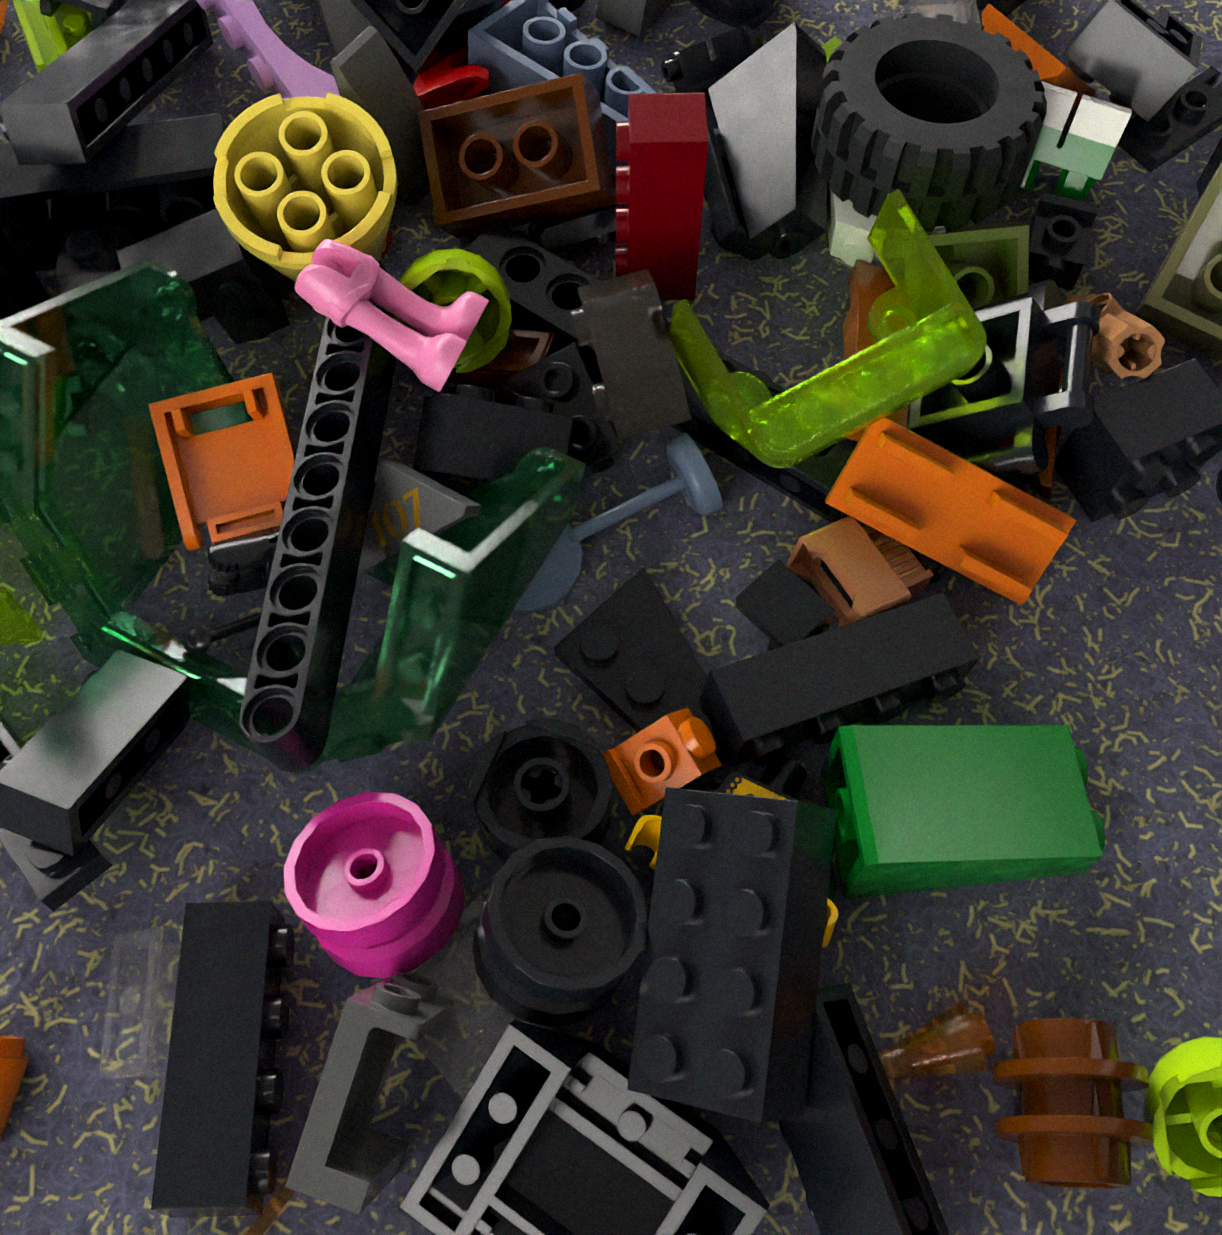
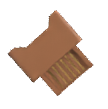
[787,516,934,628]

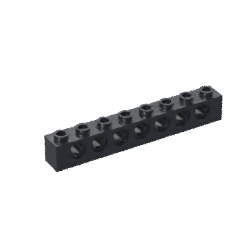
[465,220,858,523]

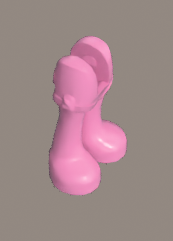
[295,239,489,393]

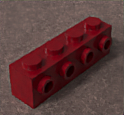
[615,93,708,301]

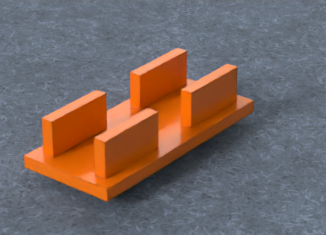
[825,412,1077,606]

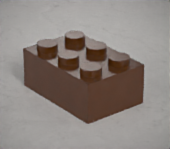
[418,72,616,238]

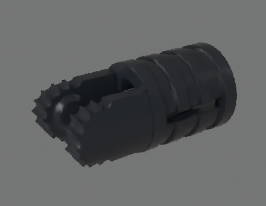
[208,527,280,597]

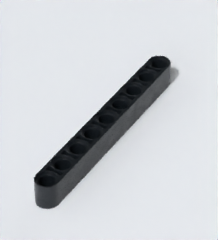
[239,258,397,772]

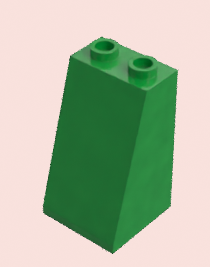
[821,725,1105,900]

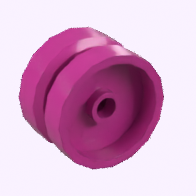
[283,792,465,978]

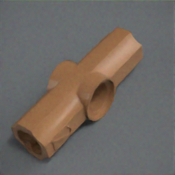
[1062,293,1165,379]

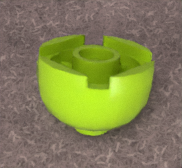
[393,248,512,373]
[1142,1036,1222,1197]

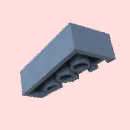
[468,0,656,176]

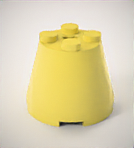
[213,92,398,283]

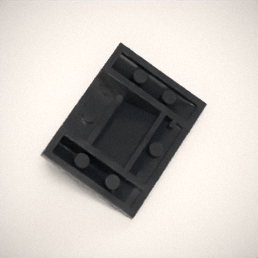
[400,1020,770,1235]

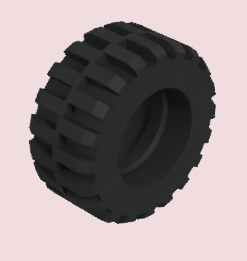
[811,13,1047,232]

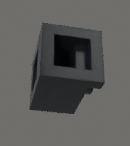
[1029,192,1099,290]

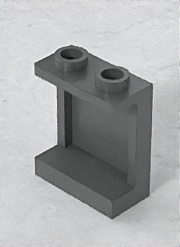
[285,972,454,1215]

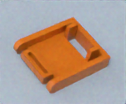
[148,372,296,552]

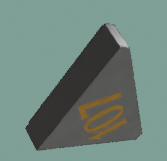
[358,461,482,573]

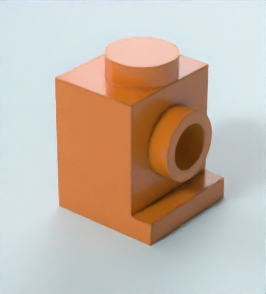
[602,707,721,816]

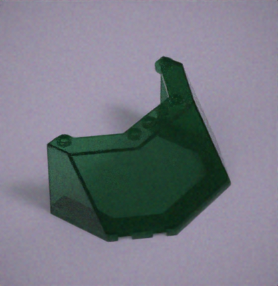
[0,258,586,775]

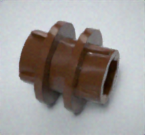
[992,1018,1154,1189]

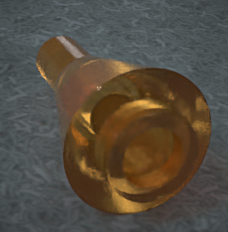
[878,1001,996,1080]

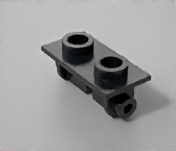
[661,24,764,100]

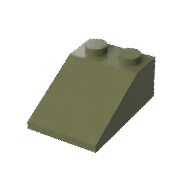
[1134,162,1222,361]

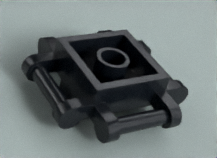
[907,279,1101,475]

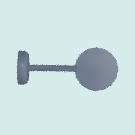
[473,433,723,613]

